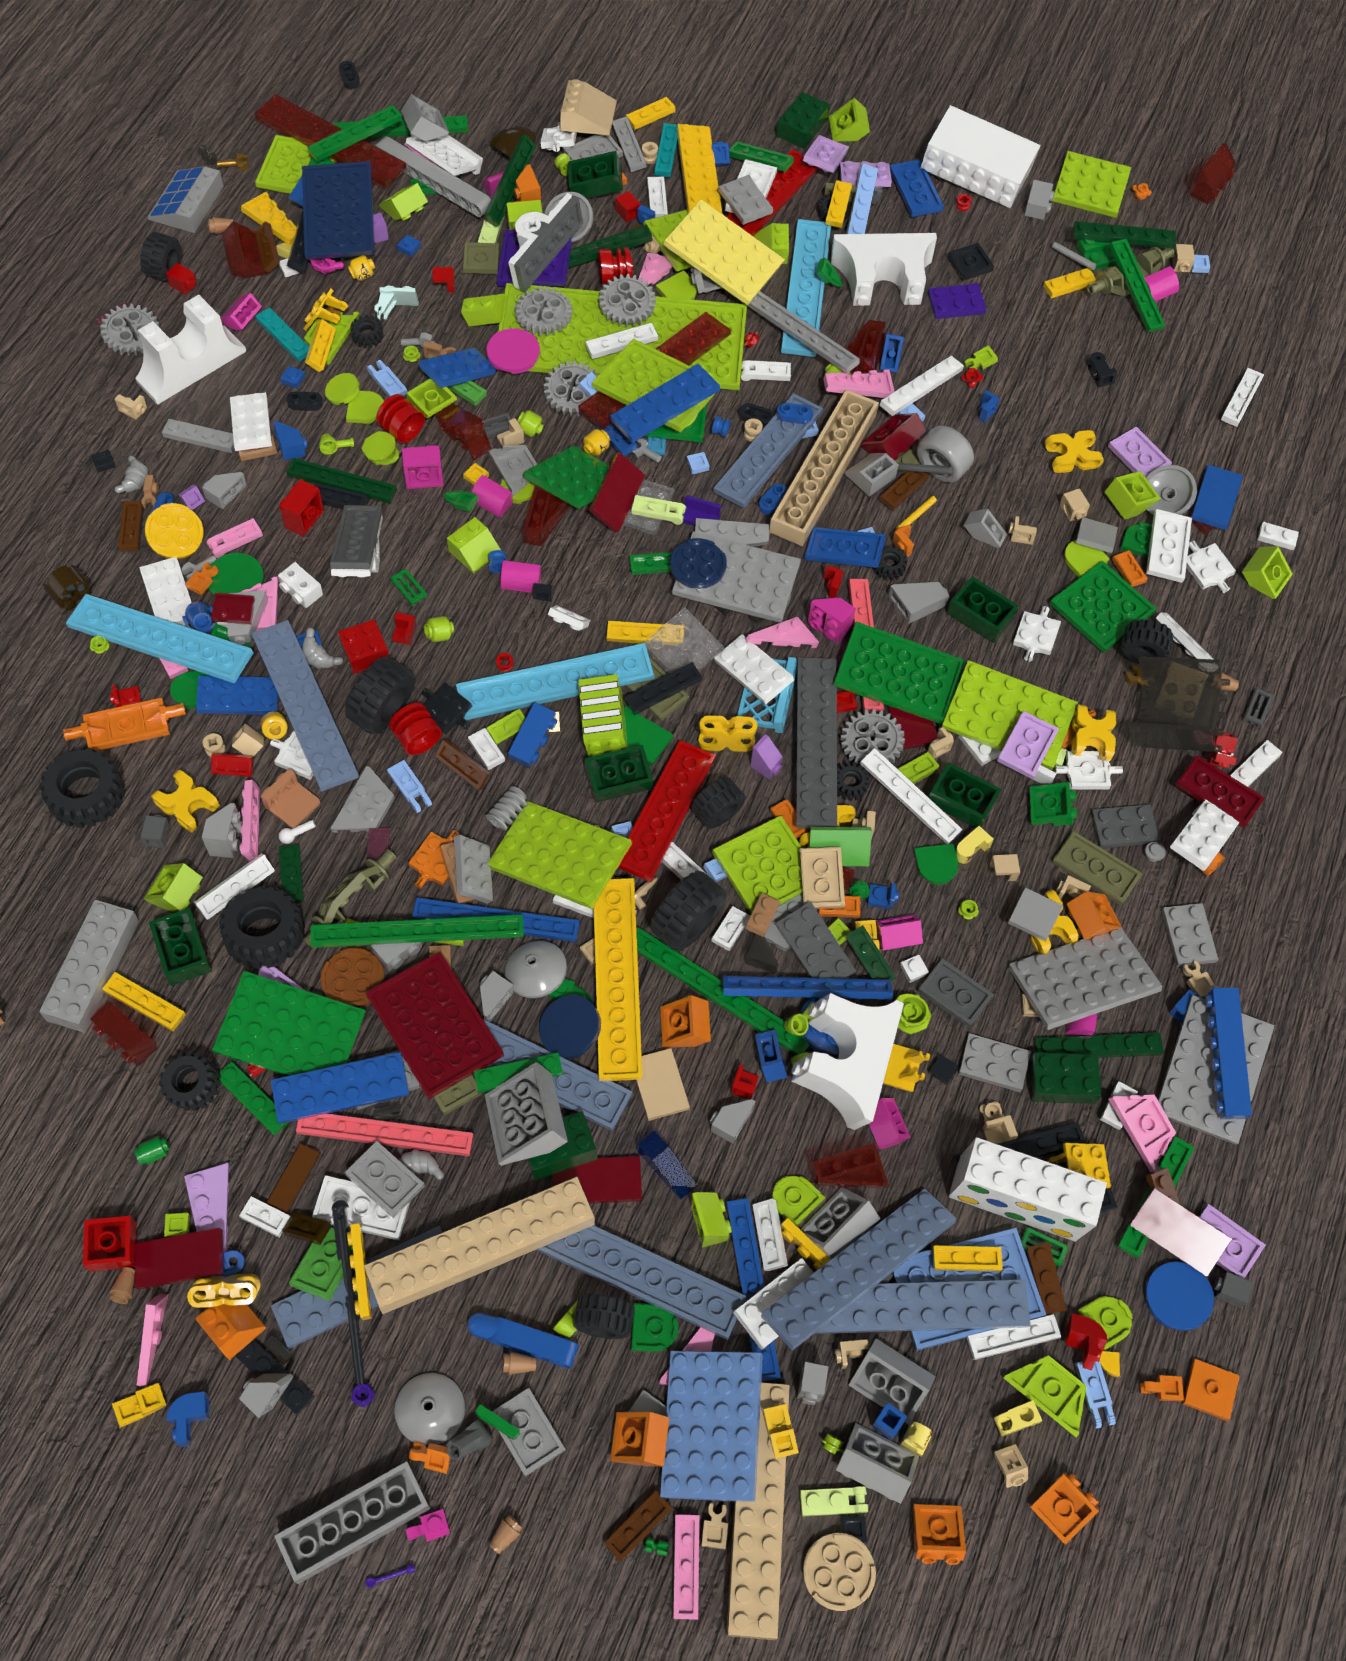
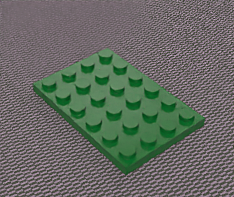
[833,621,965,725]
[212,971,366,1076]

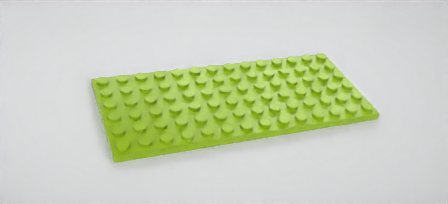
[498,283,747,390]

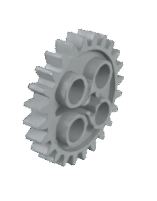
[599,274,656,327]
[515,287,572,336]
[100,304,160,356]
[544,360,602,417]
[841,709,905,769]

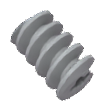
[485,786,528,831]

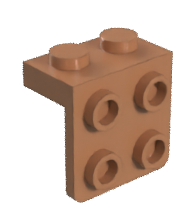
[261,769,320,829]

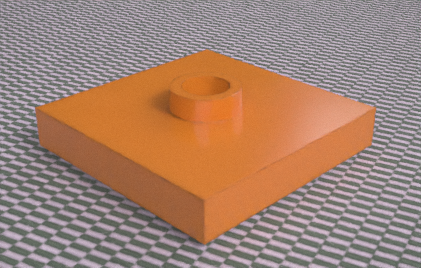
[1183,1359,1240,1421]

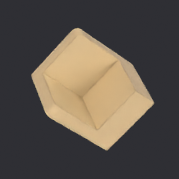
[497,418,524,447]
[232,724,264,757]
[990,854,1020,881]
[982,1115,1018,1144]

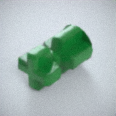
[644,1538,669,1556]

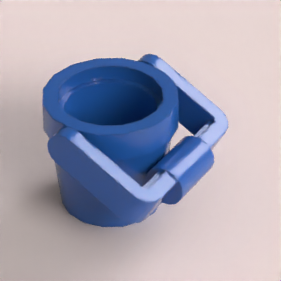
[182,601,217,633]

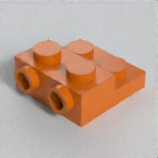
[1030,1471,1099,1545]
[913,1504,966,1565]

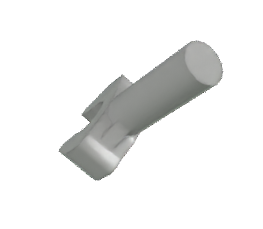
[401,333,435,348]
[632,438,661,462]
[181,556,216,580]

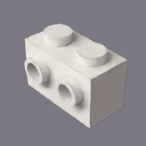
[278,562,323,608]

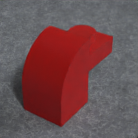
[1209,731,1238,768]
[1065,1313,1107,1370]

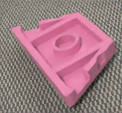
[241,577,279,631]
[1108,1095,1176,1172]

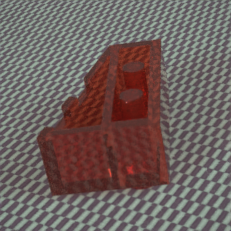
[847,320,886,374]
[436,404,492,460]
[523,485,571,546]
[90,1001,157,1067]
[809,1143,889,1189]

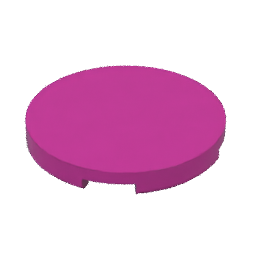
[487,328,540,374]

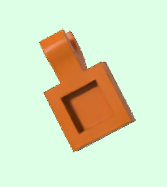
[1140,1375,1184,1402]
[409,1441,451,1474]

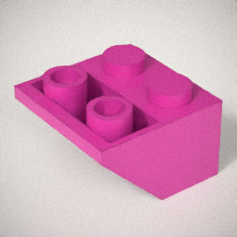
[808,598,856,643]

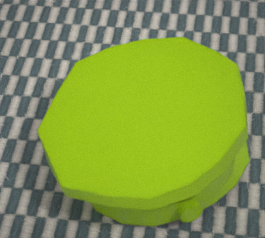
[361,431,399,465]
[895,994,931,1034]

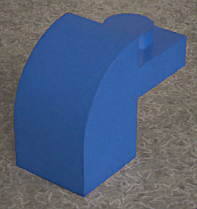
[166,1392,209,1447]

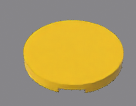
[145,503,203,559]

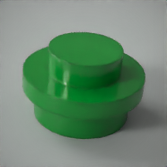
[849,881,870,899]

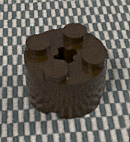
[44,565,91,611]

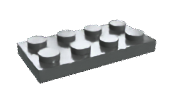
[776,901,856,979]

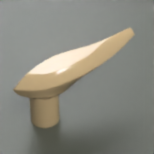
[635,877,658,910]

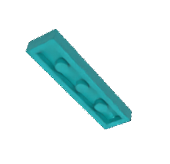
[654,123,678,177]
[255,307,310,362]

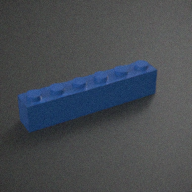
[1205,988,1252,1119]

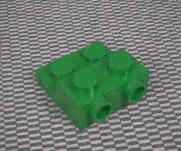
[1075,239,1117,271]
[1030,782,1078,827]

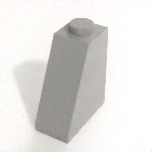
[888,582,949,624]
[227,590,268,645]

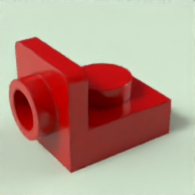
[823,566,844,598]
[109,685,142,707]

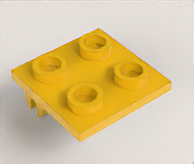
[303,288,348,331]
[883,1044,930,1093]
[1049,1143,1111,1188]

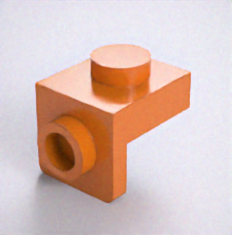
[892,524,914,557]

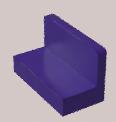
[682,495,721,526]

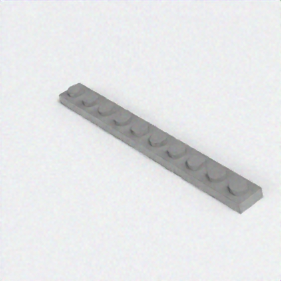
[724,289,860,373]

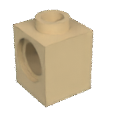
[1171,244,1195,272]
[1060,488,1090,521]

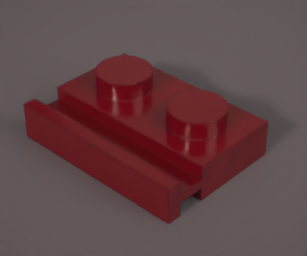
[211,593,255,625]

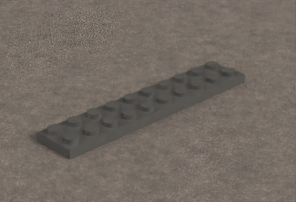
[796,657,837,829]

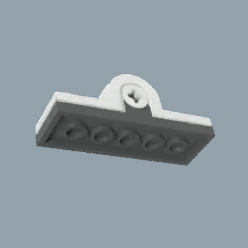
[508,193,583,292]
[330,505,383,578]

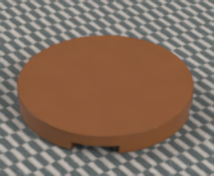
[320,948,385,1008]

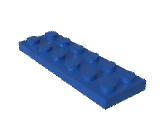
[610,364,720,443]
[271,1052,409,1124]

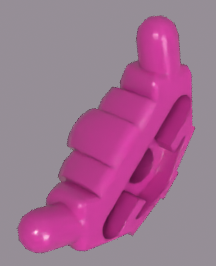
[309,258,344,274]

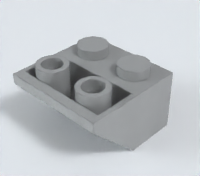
[845,453,899,497]
[202,803,243,858]

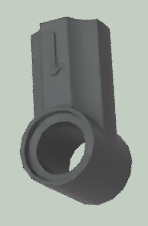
[446,1420,493,1461]

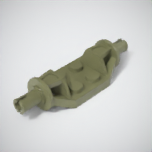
[1087,246,1174,297]
[303,850,397,947]

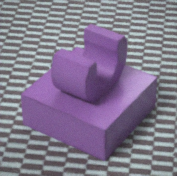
[178,485,205,510]

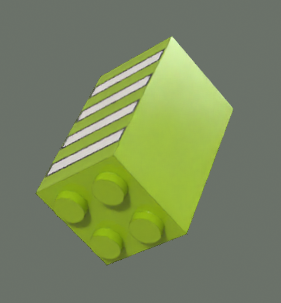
[579,674,628,757]

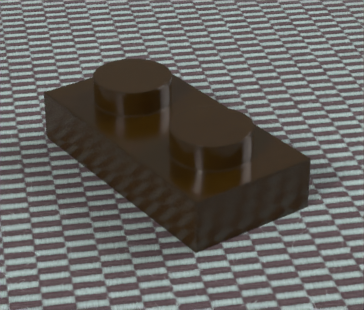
[282,1212,331,1245]

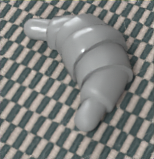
[115,456,148,493]
[302,628,344,669]
[399,1149,444,1180]

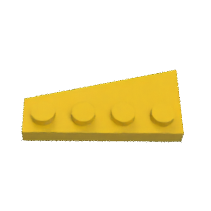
[241,192,297,245]

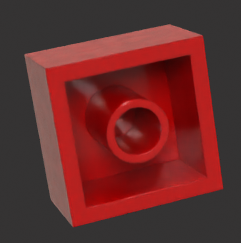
[279,479,324,537]
[338,619,389,674]
[83,1216,137,1272]

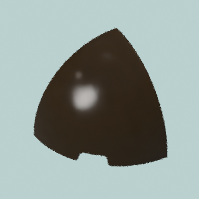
[490,126,536,157]

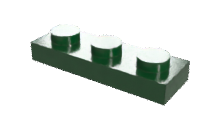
[279,844,304,904]
[845,925,896,981]

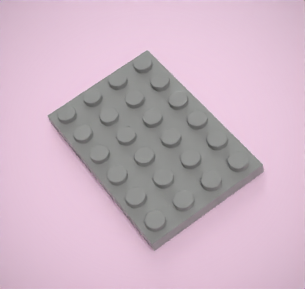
[672,531,801,623]
[1009,927,1162,1030]
[1158,995,1275,1145]

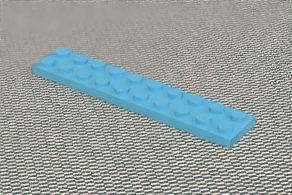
[781,219,831,357]
[66,594,253,684]
[456,643,654,720]

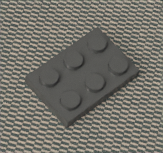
[1091,805,1159,848]
[918,958,994,1028]

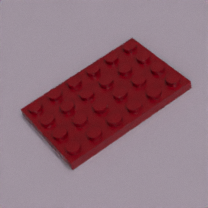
[365,952,504,1100]

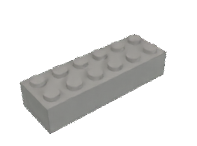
[39,900,139,1033]
[274,1461,430,1584]

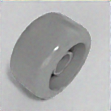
[917,426,974,482]

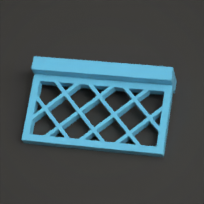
[737,657,797,733]

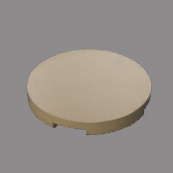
[803,1533,876,1611]

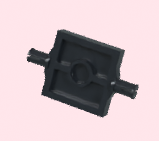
[422,683,473,734]

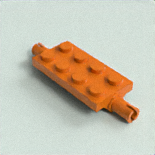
[63,698,186,751]

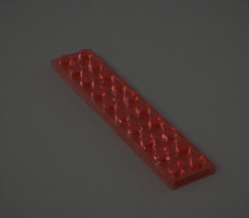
[254,94,406,187]
[578,312,731,430]

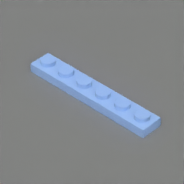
[846,163,878,234]

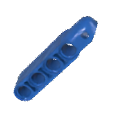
[467,1312,579,1369]

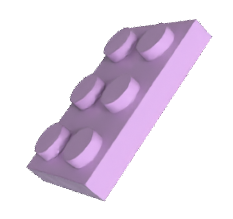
[803,135,849,173]
[839,161,892,187]
[1108,427,1172,477]
[997,711,1059,779]
[1199,1204,1266,1278]

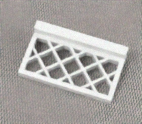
[406,135,483,176]

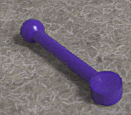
[366,1564,415,1588]

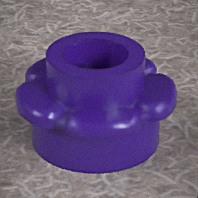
[351,1383,375,1407]

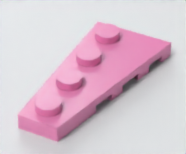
[823,369,895,398]

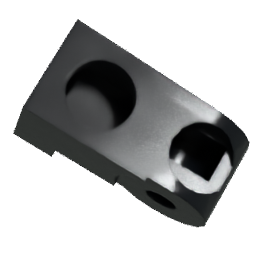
[1088,352,1117,388]

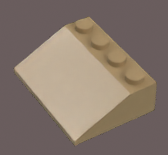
[560,79,617,135]

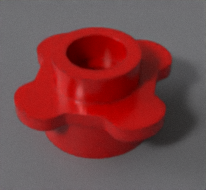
[743,331,760,348]
[962,368,983,388]

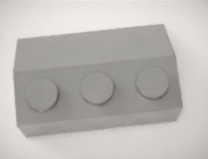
[401,94,449,141]
[800,1187,880,1260]
[849,1339,936,1424]
[836,1423,920,1504]

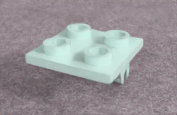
[375,286,419,320]

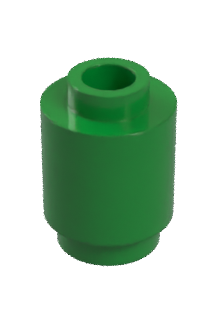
[134,1135,170,1165]

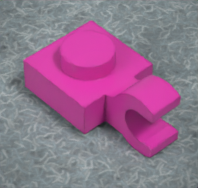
[405,1509,450,1542]

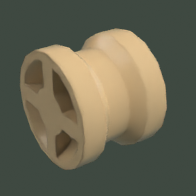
[642,142,658,164]
[744,419,763,442]
[203,733,225,758]

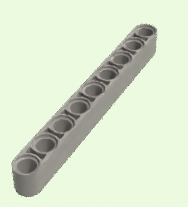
[373,136,491,217]

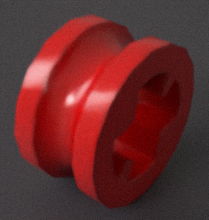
[956,194,972,211]
[496,653,514,672]

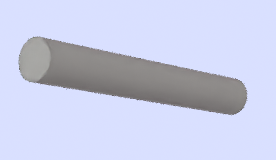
[1052,242,1096,270]

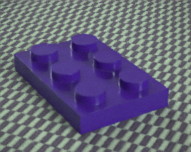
[928,283,986,319]

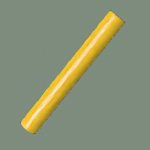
[895,496,937,530]

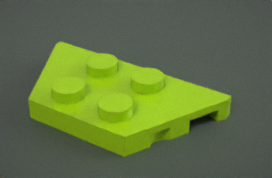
[304,312,359,365]
[1004,1355,1087,1438]

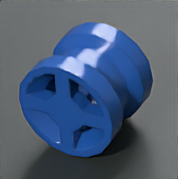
[712,416,731,438]
[488,550,507,573]

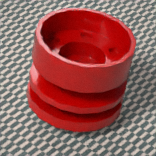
[598,247,633,286]
[376,394,425,444]
[389,703,442,755]

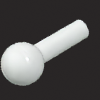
[279,820,316,844]

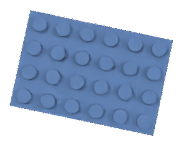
[892,1228,1046,1351]
[660,1351,763,1502]

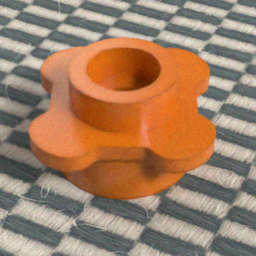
[1132,183,1152,200]

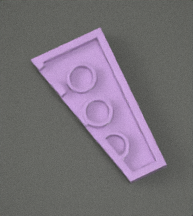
[184,1163,230,1252]

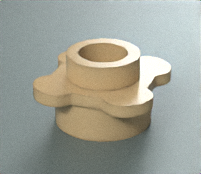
[980,1101,1004,1123]

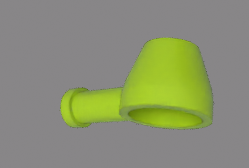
[319,434,354,455]
[784,1002,815,1036]
[553,1298,578,1338]

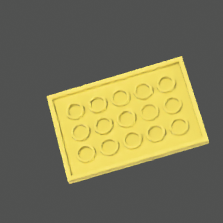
[663,200,785,305]

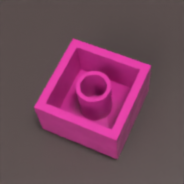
[402,445,444,489]

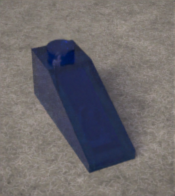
[637,1131,697,1200]

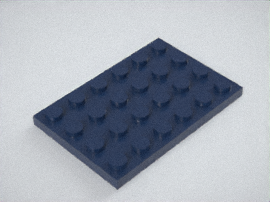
[302,161,375,260]

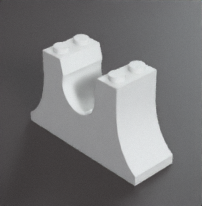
[830,233,937,306]
[136,295,246,405]
[791,993,904,1130]

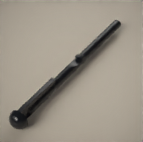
[331,1200,365,1385]

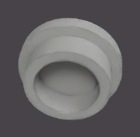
[1145,842,1166,862]

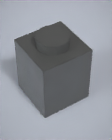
[140,815,170,848]
[1214,1272,1253,1308]

